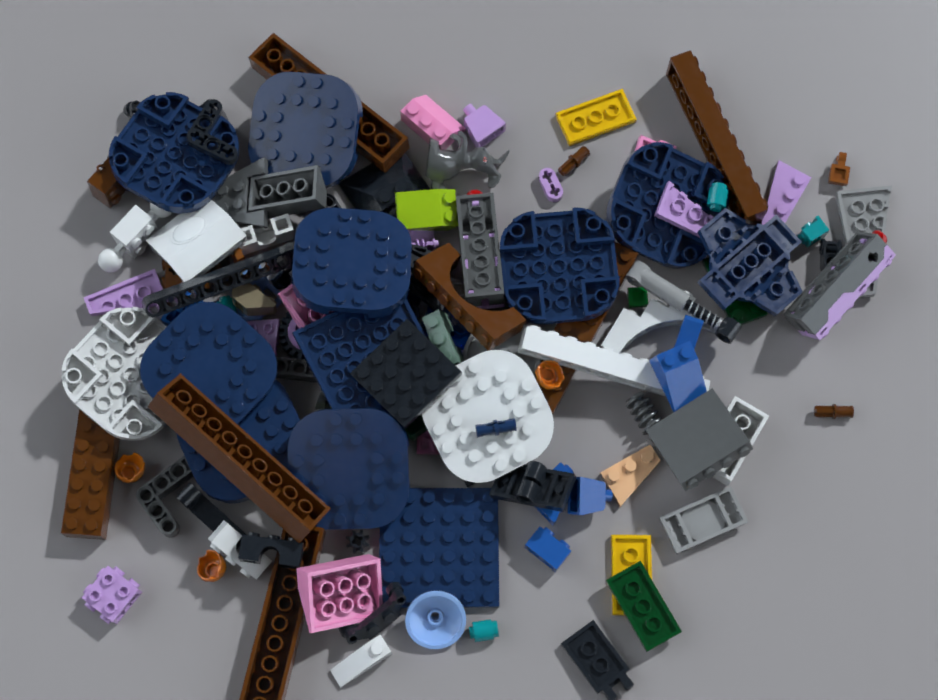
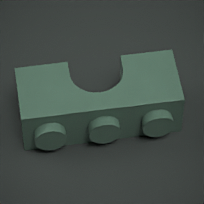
[422,309,465,365]

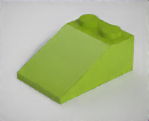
[395,189,458,231]

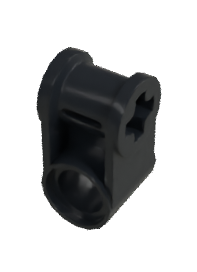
[819,238,842,271]

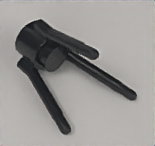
[271,267,292,290]

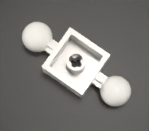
[98,203,172,273]

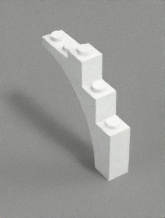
[600,291,718,354]

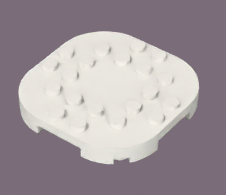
[62,307,166,441]
[422,350,554,483]

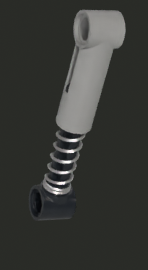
[625,261,742,344]

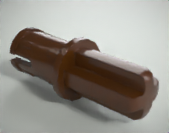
[558,146,590,176]
[814,404,854,419]

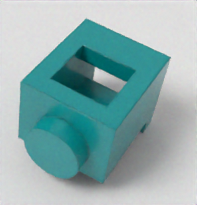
[797,215,829,248]

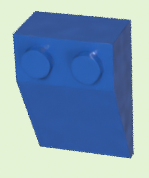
[649,341,707,412]

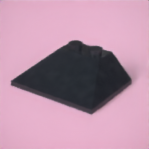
[338,153,430,212]

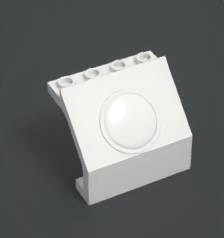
[146,200,247,282]

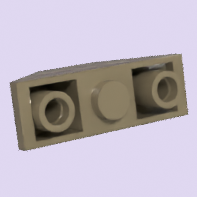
[232,273,277,316]

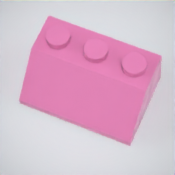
[400,95,466,150]

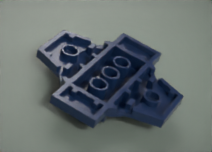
[697,208,803,317]

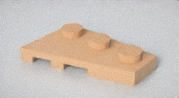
[600,444,661,507]

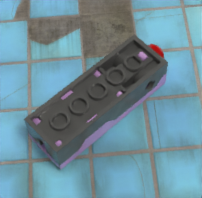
[456,190,505,309]
[783,230,896,340]

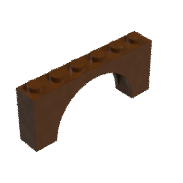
[411,243,526,351]

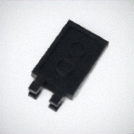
[561,620,634,700]

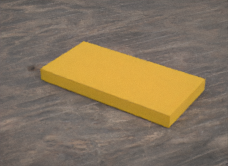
[555,89,637,147]
[611,535,652,616]

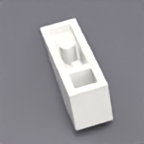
[330,635,392,688]

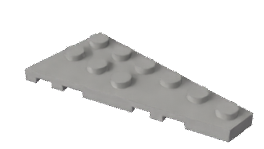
[835,185,892,298]

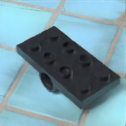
[489,461,576,512]

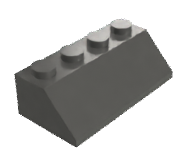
[248,165,327,219]

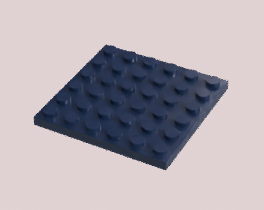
[292,299,427,412]
[379,488,499,608]

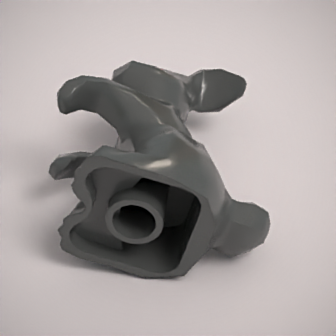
[426,131,510,189]

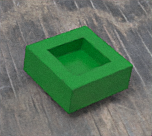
[627,287,648,308]

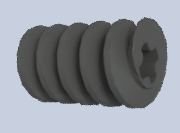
[626,391,663,435]

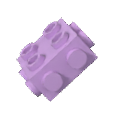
[82,566,142,624]

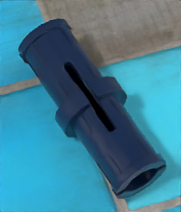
[475,418,517,438]

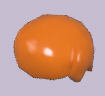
[535,360,564,390]
[114,452,145,483]
[197,550,227,582]

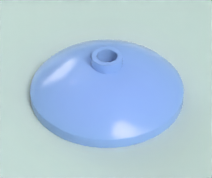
[405,591,466,649]

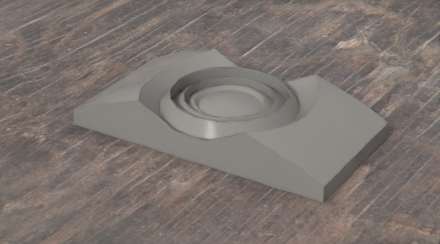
[659,486,748,554]

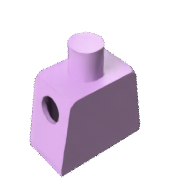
[463,104,506,147]

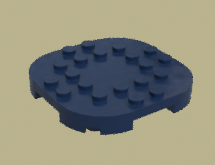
[248,72,363,188]
[109,92,239,214]
[606,142,729,269]
[500,207,620,324]
[292,208,412,318]
[140,302,277,425]
[176,380,300,504]
[288,407,410,530]

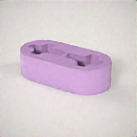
[539,168,563,202]

